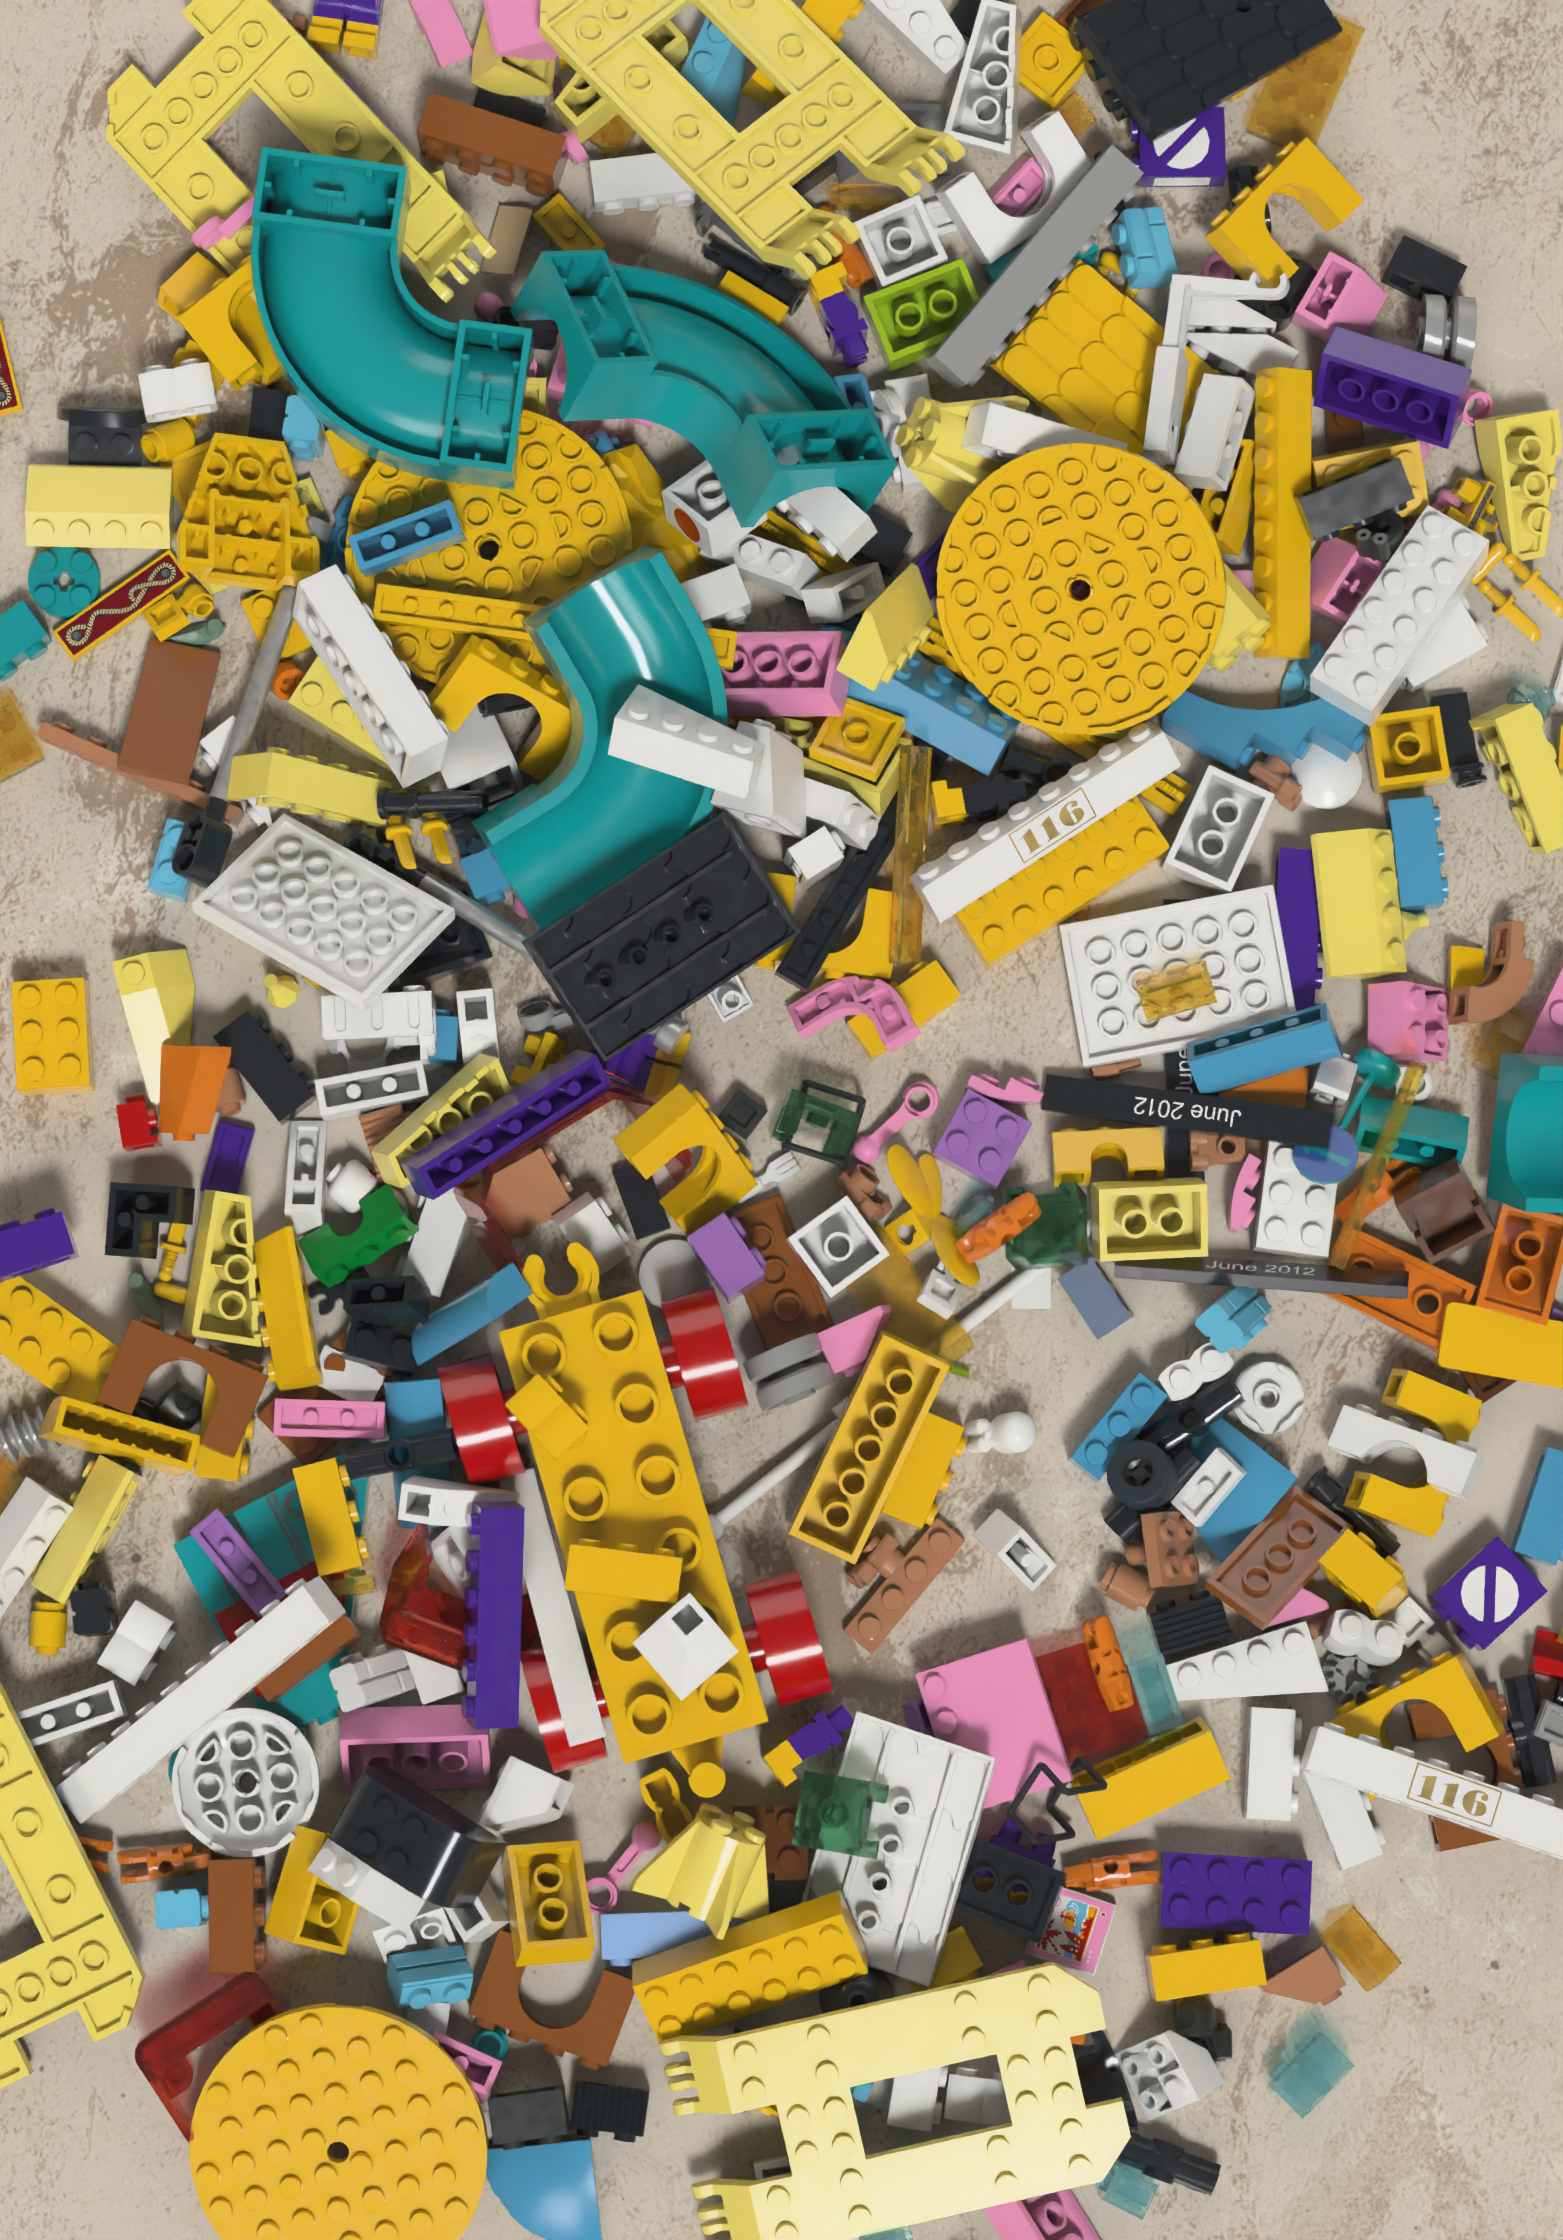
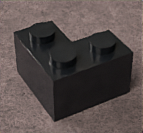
[105,1182,195,1259]

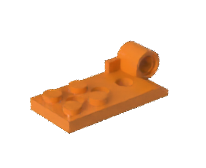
[1320,1224,1477,1354]

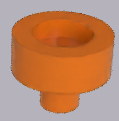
[269,662,305,700]

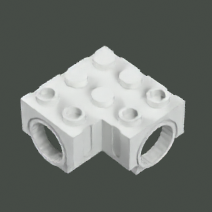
[321,985,437,1074]

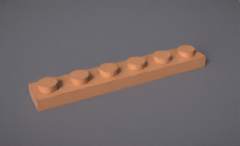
[37,721,244,827]

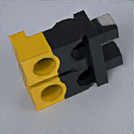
[927,773,1027,830]

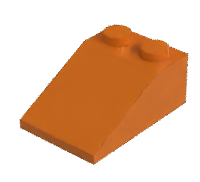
[1475,1203,1563,1326]

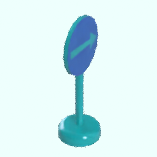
[1293,1048,1401,1185]

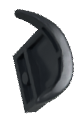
[57,406,154,467]
[1073,2030,1138,2133]

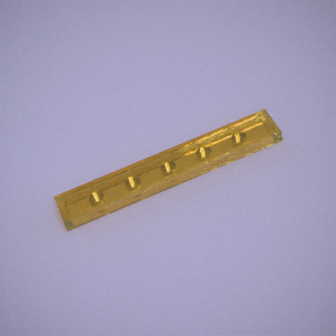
[889,745,932,965]
[1329,1058,1428,1270]

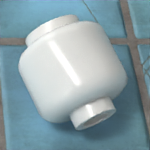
[326,1160,379,1213]

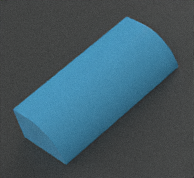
[1186,1003,1344,1095]
[411,1262,533,1366]
[383,1376,452,1529]

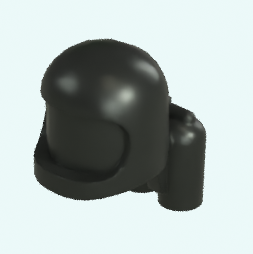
[1356,511,1405,563]
[132,1379,202,1431]
[1173,1995,1232,2062]

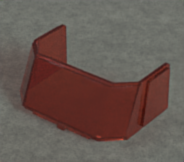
[453,1086,693,1274]

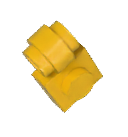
[142,583,214,642]

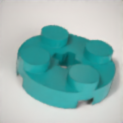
[28,547,101,619]

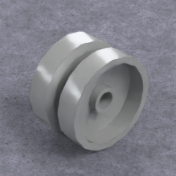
[1415,293,1477,369]
[743,1333,836,1412]

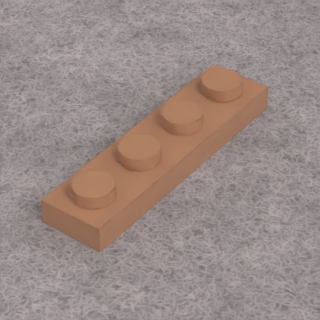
[844,1518,965,1654]

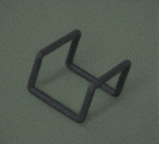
[782,1079,866,1171]
[1007,1756,1107,1845]

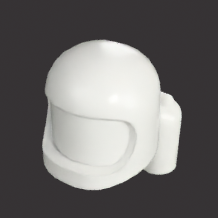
[965,1411,1037,1454]

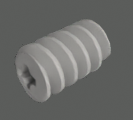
[0,1401,62,1462]

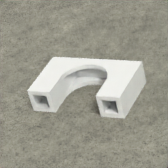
[935,111,1092,264]

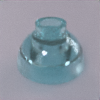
[1507,683,1556,723]
[953,1190,998,1235]

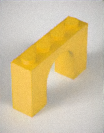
[1204,137,1364,289]
[177,255,264,393]
[427,634,572,782]
[753,871,904,984]
[613,1083,758,1236]
[1344,1368,1482,1538]
[1329,1650,1505,1801]

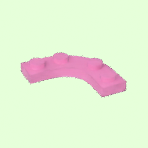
[786,976,921,1053]

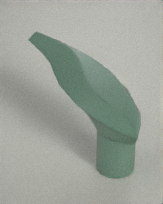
[164,618,227,646]
[128,1273,164,1332]

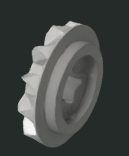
[1322,1653,1380,1704]

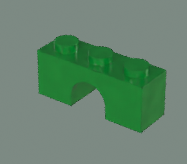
[298,1184,420,1288]

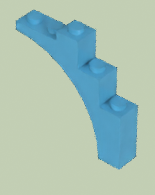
[1162,690,1369,774]

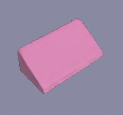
[987,155,1044,217]

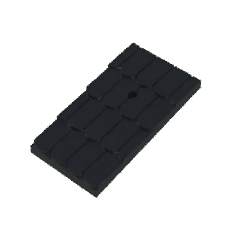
[1073,0,1344,143]
[522,811,802,1063]

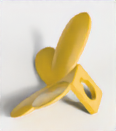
[885,1144,988,1286]

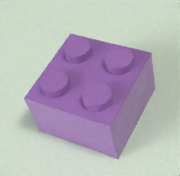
[932,1088,1032,1191]
[687,1213,767,1304]

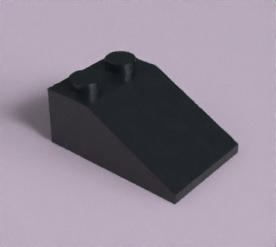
[387,890,493,993]

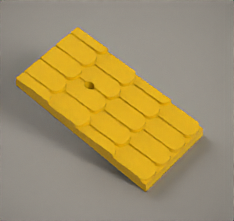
[989,259,1255,492]

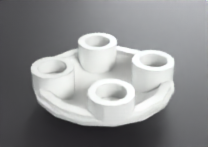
[1291,743,1362,809]
[639,1239,711,1309]

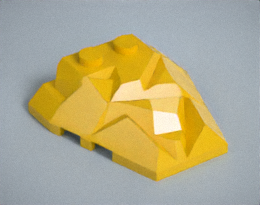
[177,432,320,591]
[598,444,712,583]

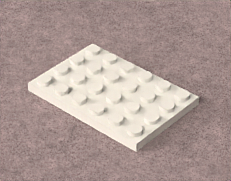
[192,813,455,1011]
[1059,885,1296,1068]

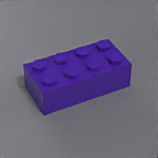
[1313,326,1472,449]
[1157,1851,1313,1936]

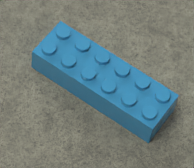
[820,616,1021,776]

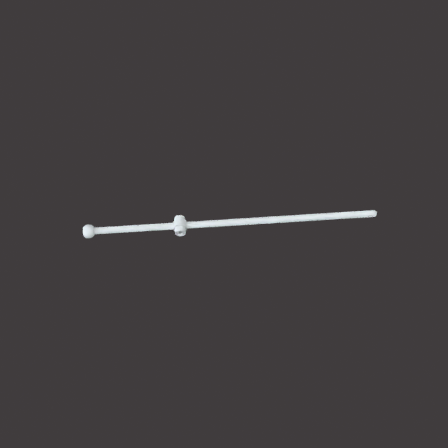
[708,1216,1092,1541]

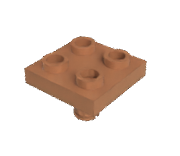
[1126,1511,1199,1588]

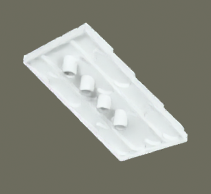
[801,1711,997,1989]

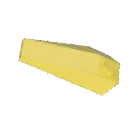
[1475,409,1562,561]

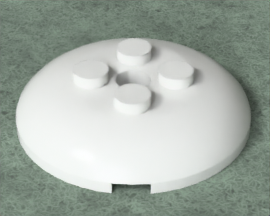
[171,1708,320,1858]

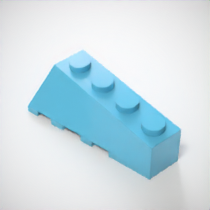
[680,17,747,127]

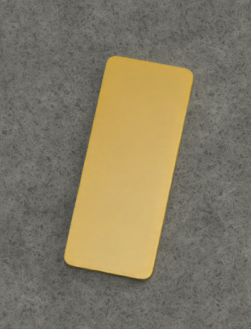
[1436,1302,1563,1389]

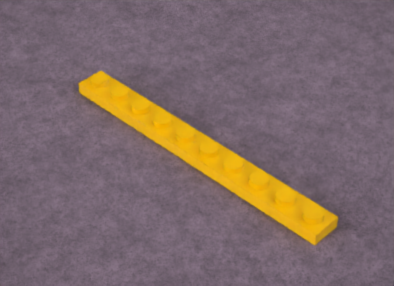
[373,583,738,670]

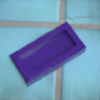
[200,1120,256,1194]

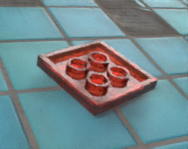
[1035,1642,1148,1763]

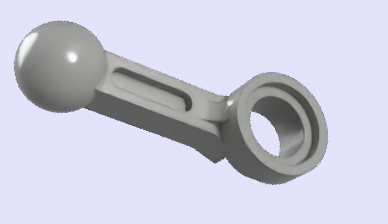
[517,1000,574,1032]

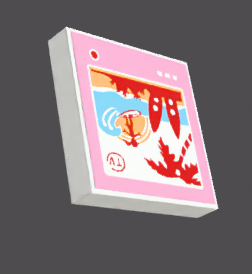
[1024,1887,1117,1976]

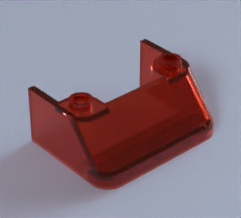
[379,1523,539,1672]
[135,1972,289,2143]

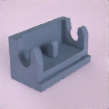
[1057,1256,1134,1339]

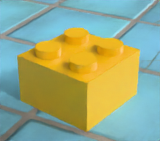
[1365,706,1450,794]
[1318,1529,1409,1620]

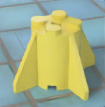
[896,395,1030,513]
[630,1803,769,1940]

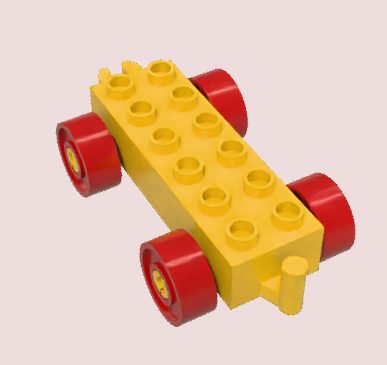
[437,1242,833,1798]

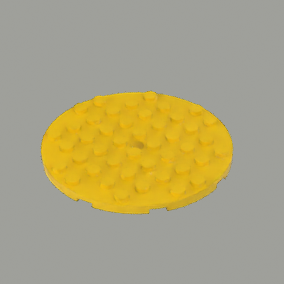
[345,409,634,685]
[936,443,1227,735]
[189,2003,488,2240]

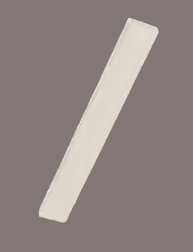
[499,1468,606,1747]

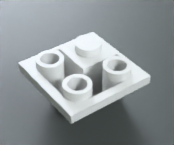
[633,1593,739,1701]
[479,1755,575,1838]
[367,1900,458,1967]
[1115,2030,1224,2121]

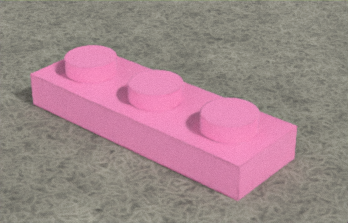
[273,1399,386,1440]

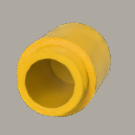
[141,417,196,463]
[29,1602,68,1655]

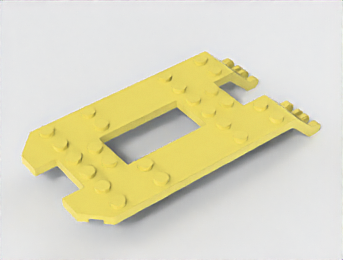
[106,0,498,303]
[539,0,965,280]
[0,1682,146,2089]
[658,1961,1131,2240]

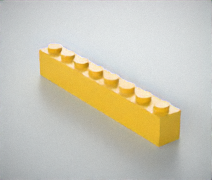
[1253,367,1312,661]

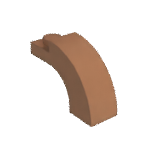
[1448,920,1534,1026]

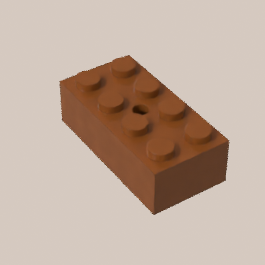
[417,92,568,197]

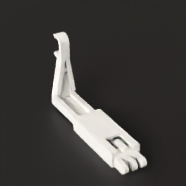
[1143,272,1290,470]

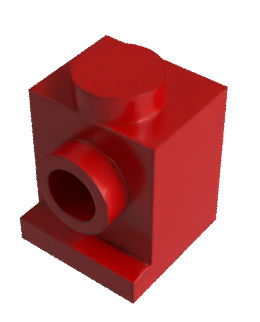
[116,1095,163,1152]

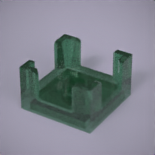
[770,1089,861,1158]
[1005,1182,1088,1271]
[791,1770,889,1860]

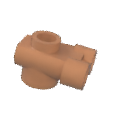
[1248,755,1303,812]
[1187,1131,1246,1172]
[834,1164,893,1222]
[846,1533,905,1589]

